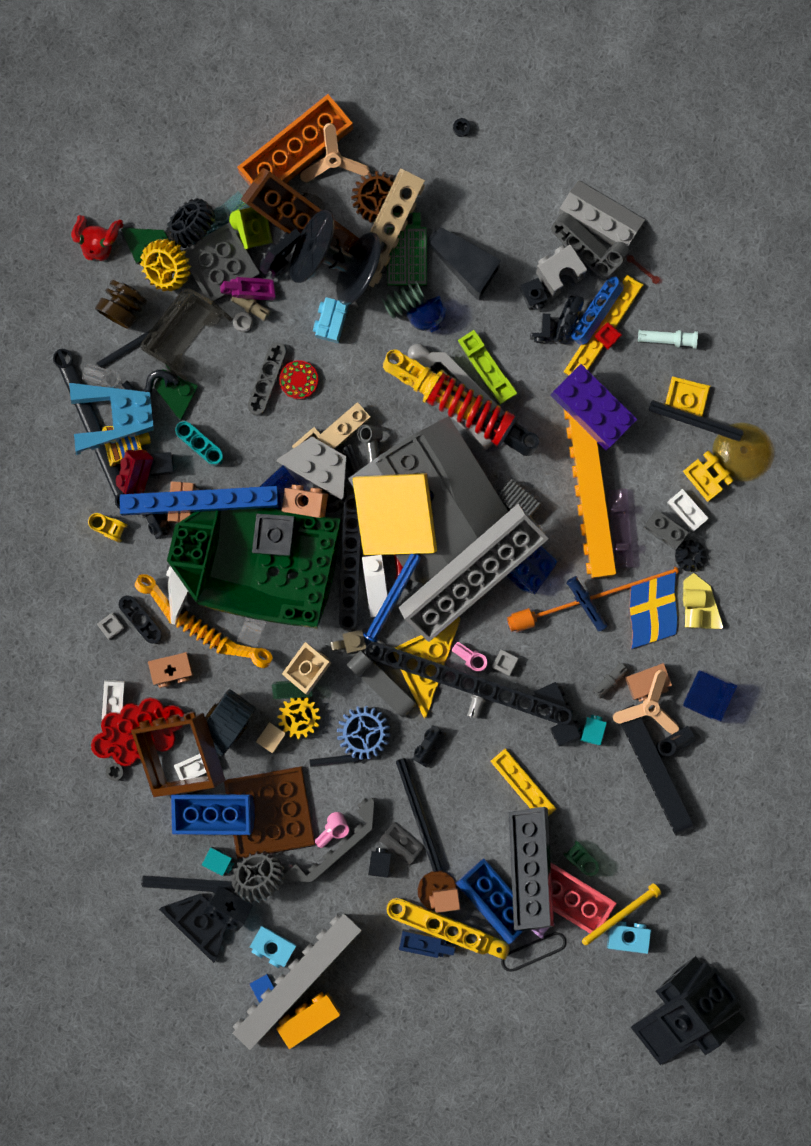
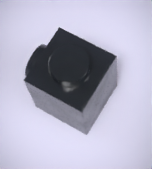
[520,278,548,310]

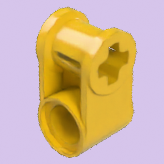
[88,513,128,543]

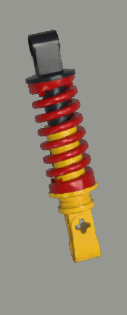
[383,350,539,456]

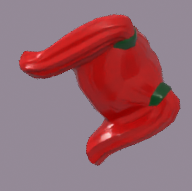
[71,215,124,261]

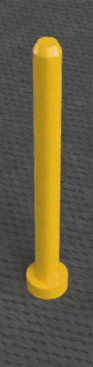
[582,883,661,945]

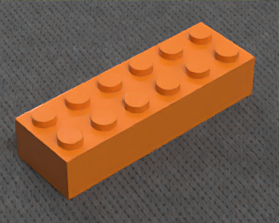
[237,94,353,186]

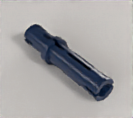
[566,576,608,631]

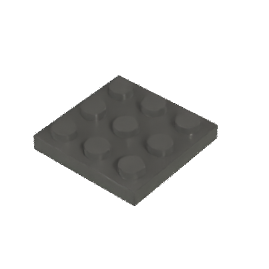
[182,222,259,303]

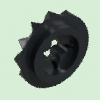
[675,540,707,572]

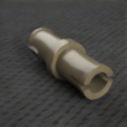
[231,297,271,321]

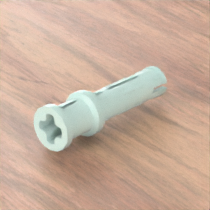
[638,330,698,349]

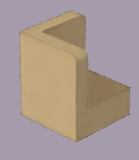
[256,722,285,753]

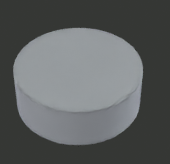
[233,312,253,332]

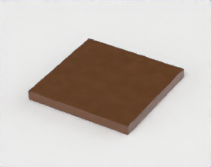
[224,766,316,859]

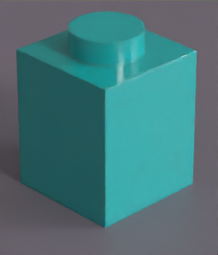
[580,715,607,746]
[202,847,234,876]

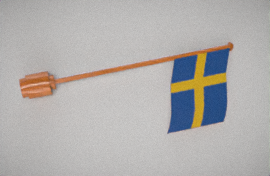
[507,567,679,649]

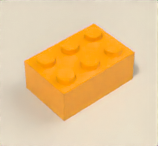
[276,992,341,1049]

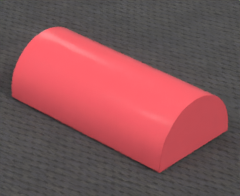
[551,863,617,933]

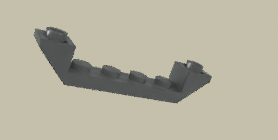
[283,798,374,882]

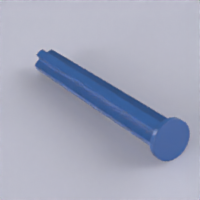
[363,553,421,642]

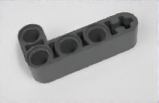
[551,213,629,278]
[347,650,417,718]

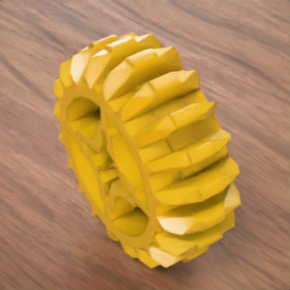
[140,239,191,292]

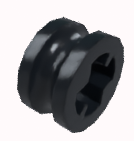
[453,118,470,137]

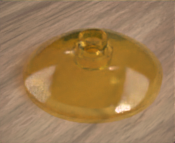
[712,423,771,481]

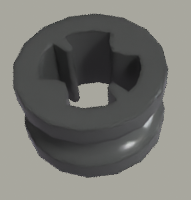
[106,763,124,781]

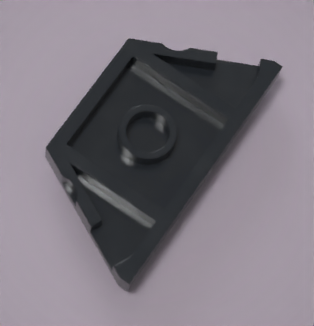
[159,893,227,963]

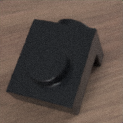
[530,313,554,343]

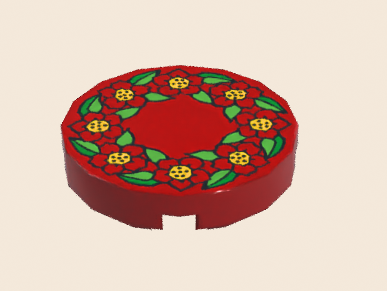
[280,360,318,399]

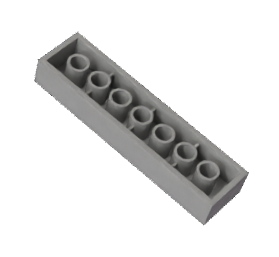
[398,504,549,642]
[232,914,361,1050]

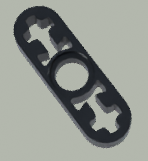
[118,595,162,644]

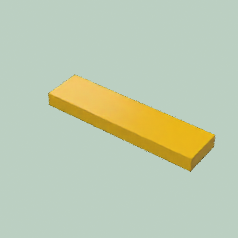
[490,749,556,816]

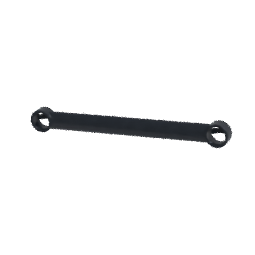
[53,349,125,509]

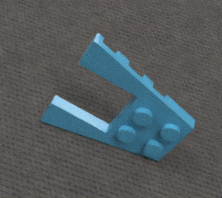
[69,383,154,455]

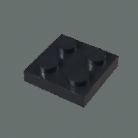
[252,514,296,557]

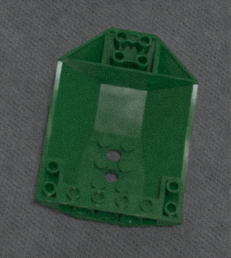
[167,508,341,629]

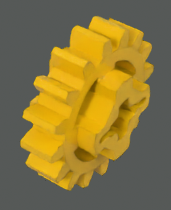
[277,696,321,739]

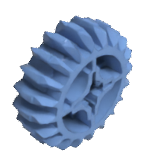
[337,706,390,760]

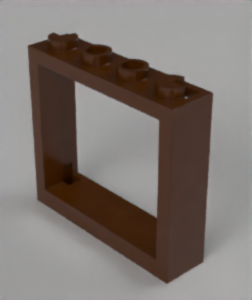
[131,712,226,797]

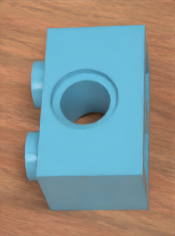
[607,921,651,954]
[250,925,297,968]

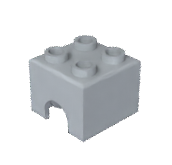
[536,245,587,298]

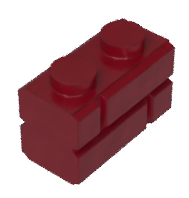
[116,450,154,494]

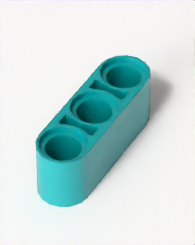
[175,421,224,467]

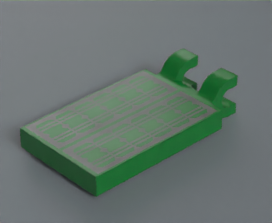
[387,212,427,286]

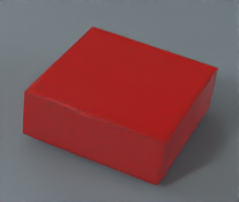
[594,322,622,350]

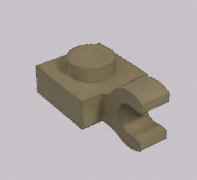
[330,630,366,654]

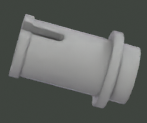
[467,695,486,719]

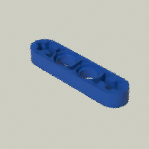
[571,277,624,345]

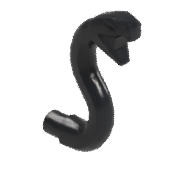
[122,370,179,394]

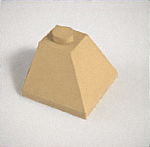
[282,642,331,695]

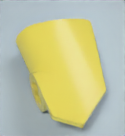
[683,573,723,629]

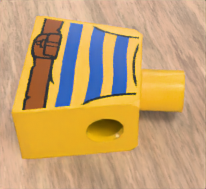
[102,426,151,467]

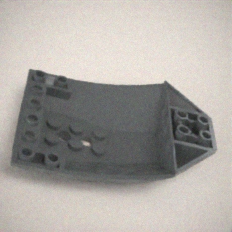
[348,416,508,584]

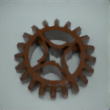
[351,171,404,223]

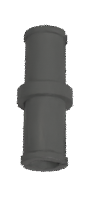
[592,663,629,699]

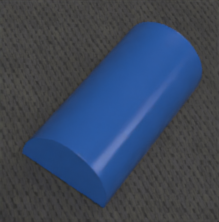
[171,794,255,835]
[456,858,523,944]

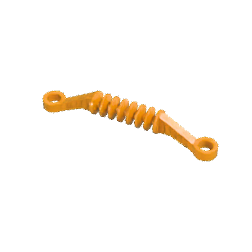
[135,574,273,668]

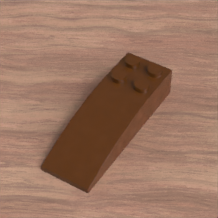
[240,168,359,270]

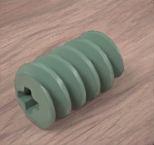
[381,280,425,319]

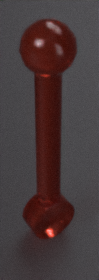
[627,255,660,284]

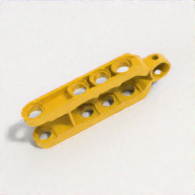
[387,898,510,960]

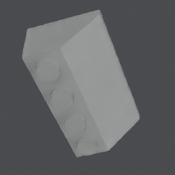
[558,180,645,247]

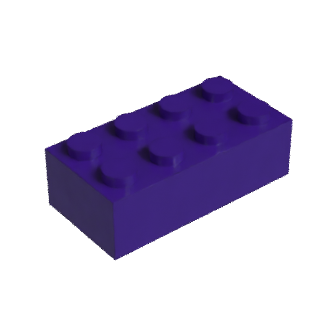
[550,364,637,450]

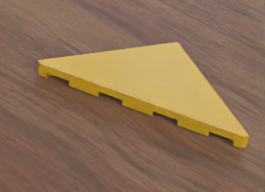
[392,617,460,718]

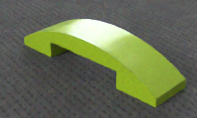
[458,330,517,404]

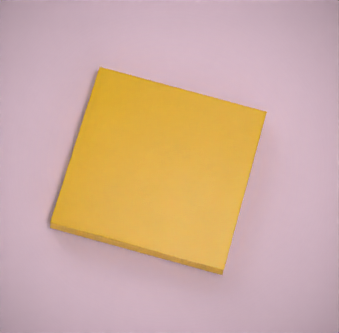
[353,473,437,555]

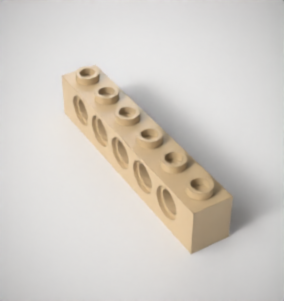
[369,168,425,287]

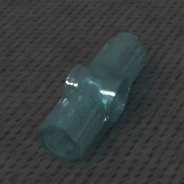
[203,191,248,238]

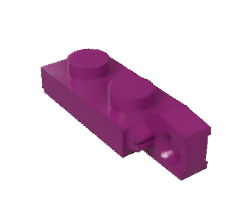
[220,277,276,301]

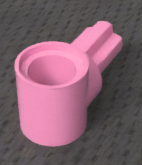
[452,642,487,672]
[315,812,349,848]

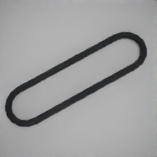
[501,932,566,972]

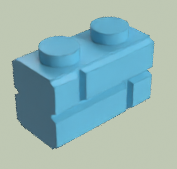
[313,297,349,343]

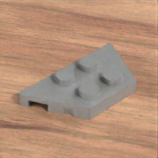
[276,437,346,500]

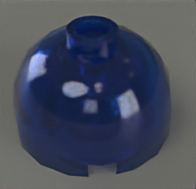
[406,296,446,332]

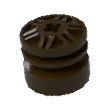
[95,280,147,330]

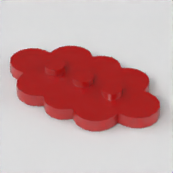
[91,697,184,766]

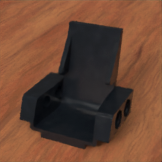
[631,956,745,1065]

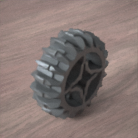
[231,851,285,903]

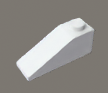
[362,555,387,618]
[166,567,189,625]

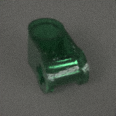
[563,840,599,876]

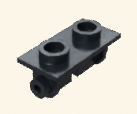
[142,514,171,539]
[412,725,446,767]

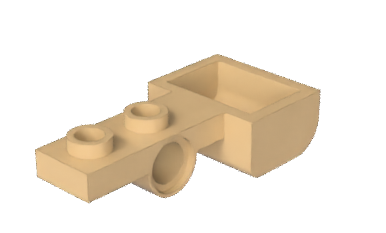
[292,402,371,449]

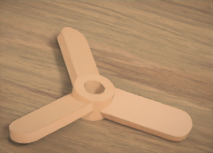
[300,123,369,182]
[613,670,679,734]

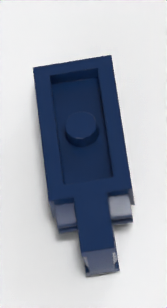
[399,929,456,958]

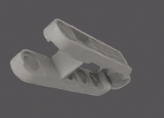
[408,344,504,451]

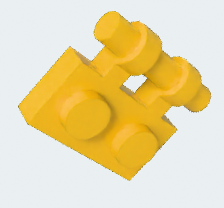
[683,450,734,502]

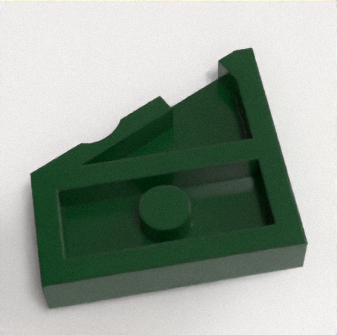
[121,228,168,264]
[154,369,198,420]

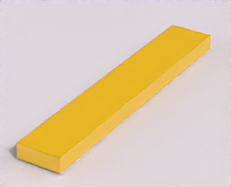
[563,275,643,376]

